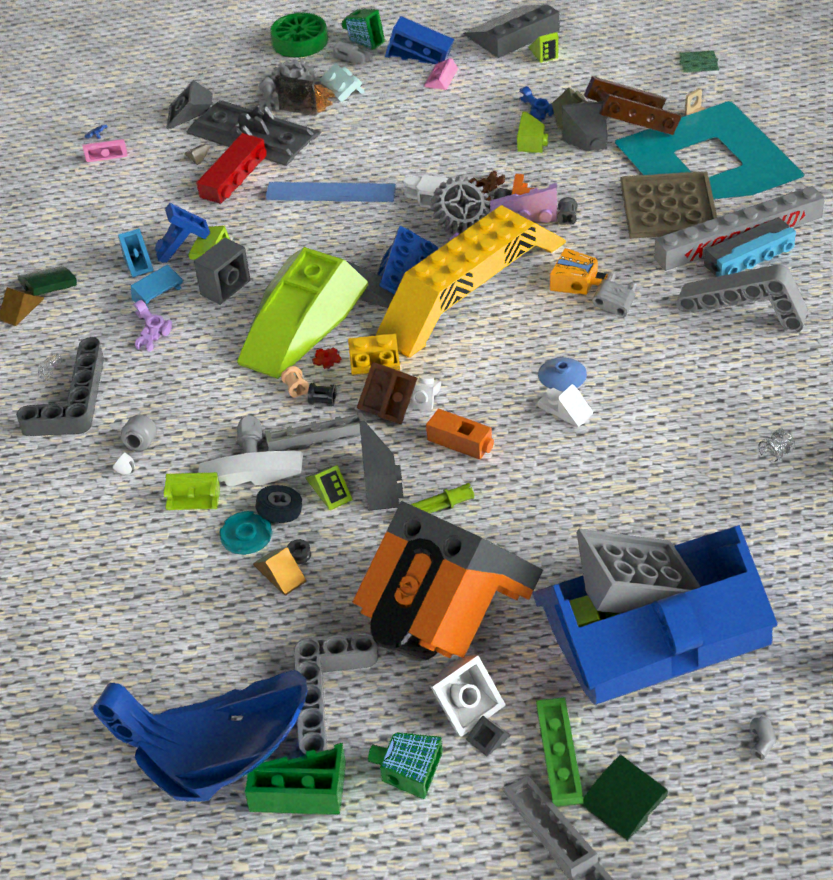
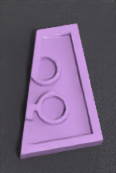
[490,183,557,223]

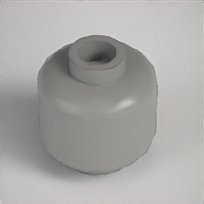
[121,415,157,451]

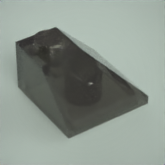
[275,75,318,116]

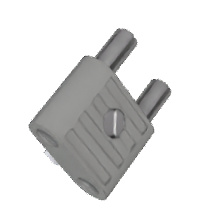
[592,272,637,316]

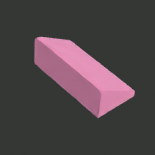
[424,58,458,90]
[82,139,127,162]

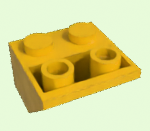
[348,333,400,376]

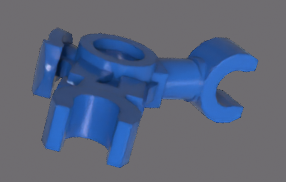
[519,86,554,123]

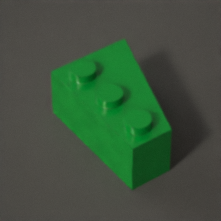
[245,743,346,815]

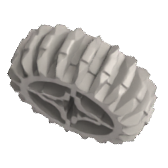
[431,176,490,234]

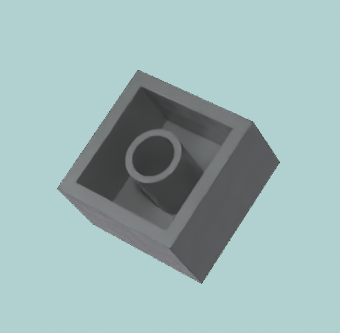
[194,238,251,305]

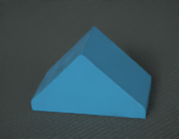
[118,228,154,277]

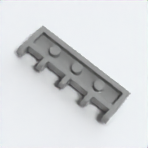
[265,412,366,451]

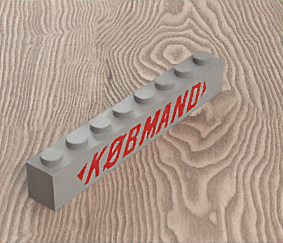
[654,186,825,271]

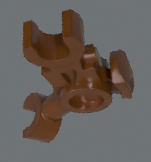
[468,171,505,210]

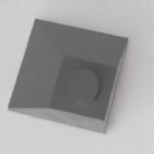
[167,80,213,129]
[562,101,607,151]

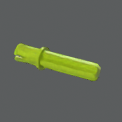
[410,483,475,513]

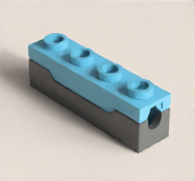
[704,217,796,277]

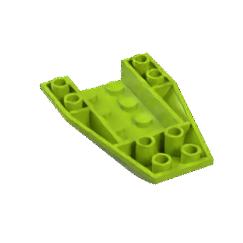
[237,247,369,379]

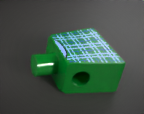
[341,9,386,50]
[368,732,443,799]

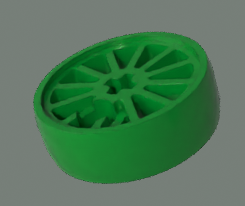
[270,12,328,58]

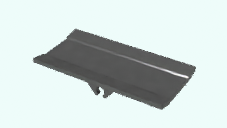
[186,101,321,166]

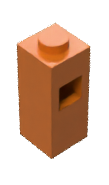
[426,408,494,460]

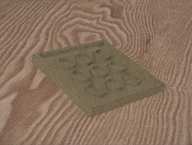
[620,171,717,239]

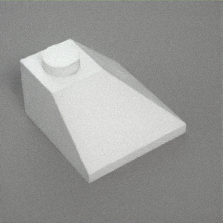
[430,655,506,737]

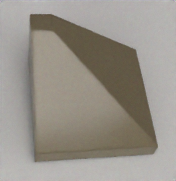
[184,144,210,165]

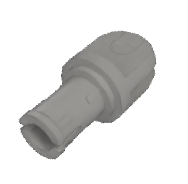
[237,416,262,454]

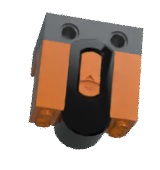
[352,501,543,661]

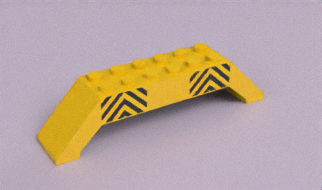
[376,205,566,358]

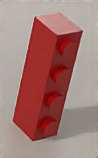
[196,133,266,204]

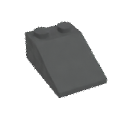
[359,421,404,511]

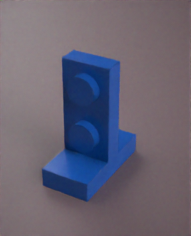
[155,203,210,263]

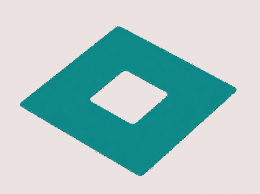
[615,101,805,200]

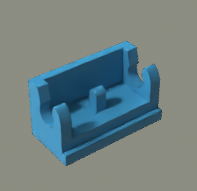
[130,264,183,308]

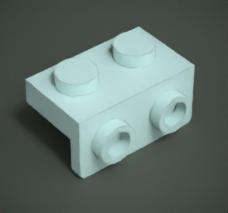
[319,63,365,101]

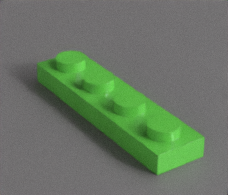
[536,697,583,807]

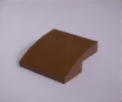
[357,362,418,425]

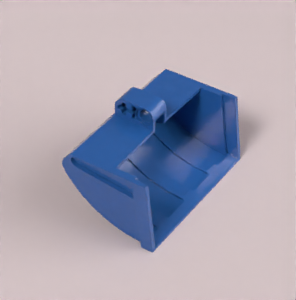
[532,525,778,705]

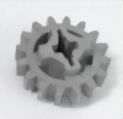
[271,60,315,92]

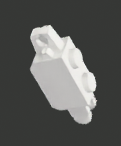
[403,174,470,208]

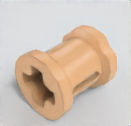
[281,366,309,398]

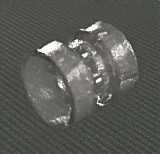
[758,428,795,463]

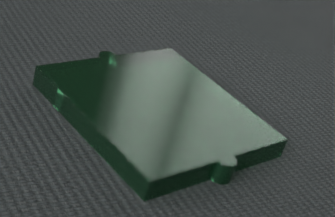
[679,50,719,73]

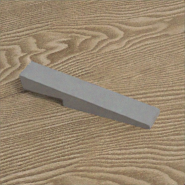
[503,775,614,880]

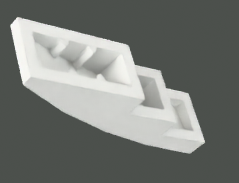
[198,451,303,486]

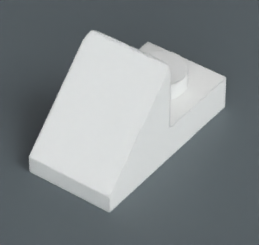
[538,384,593,427]

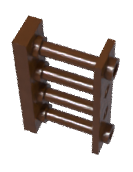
[584,76,682,135]

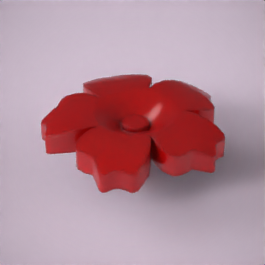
[312,347,342,369]

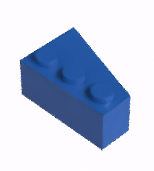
[385,16,454,65]

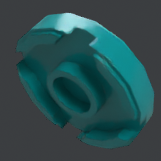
[219,511,272,555]

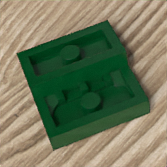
[17,266,77,296]
[580,754,668,841]

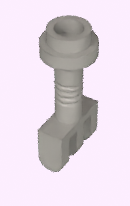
[258,78,280,113]

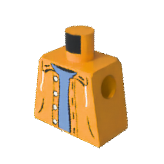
[550,248,608,295]

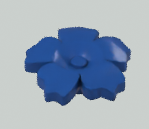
[85,125,108,139]

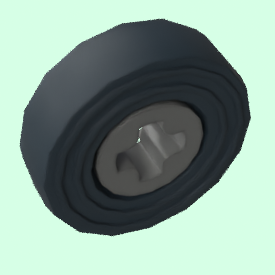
[255,485,302,523]

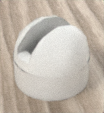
[113,453,135,475]

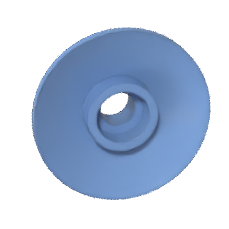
[538,357,587,391]

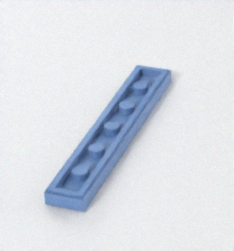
[266,182,396,202]

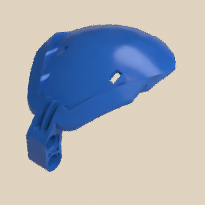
[93,670,307,801]

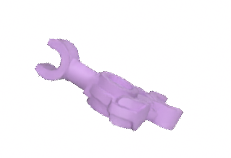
[133,300,172,352]

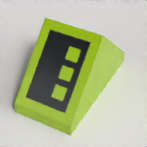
[528,32,558,63]
[305,465,352,510]

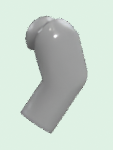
[750,716,776,760]

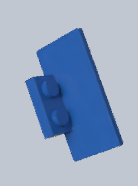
[377,226,438,295]

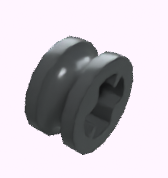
[287,539,311,564]

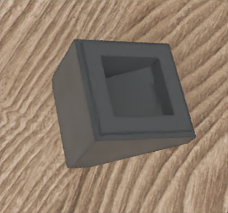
[466,715,511,757]

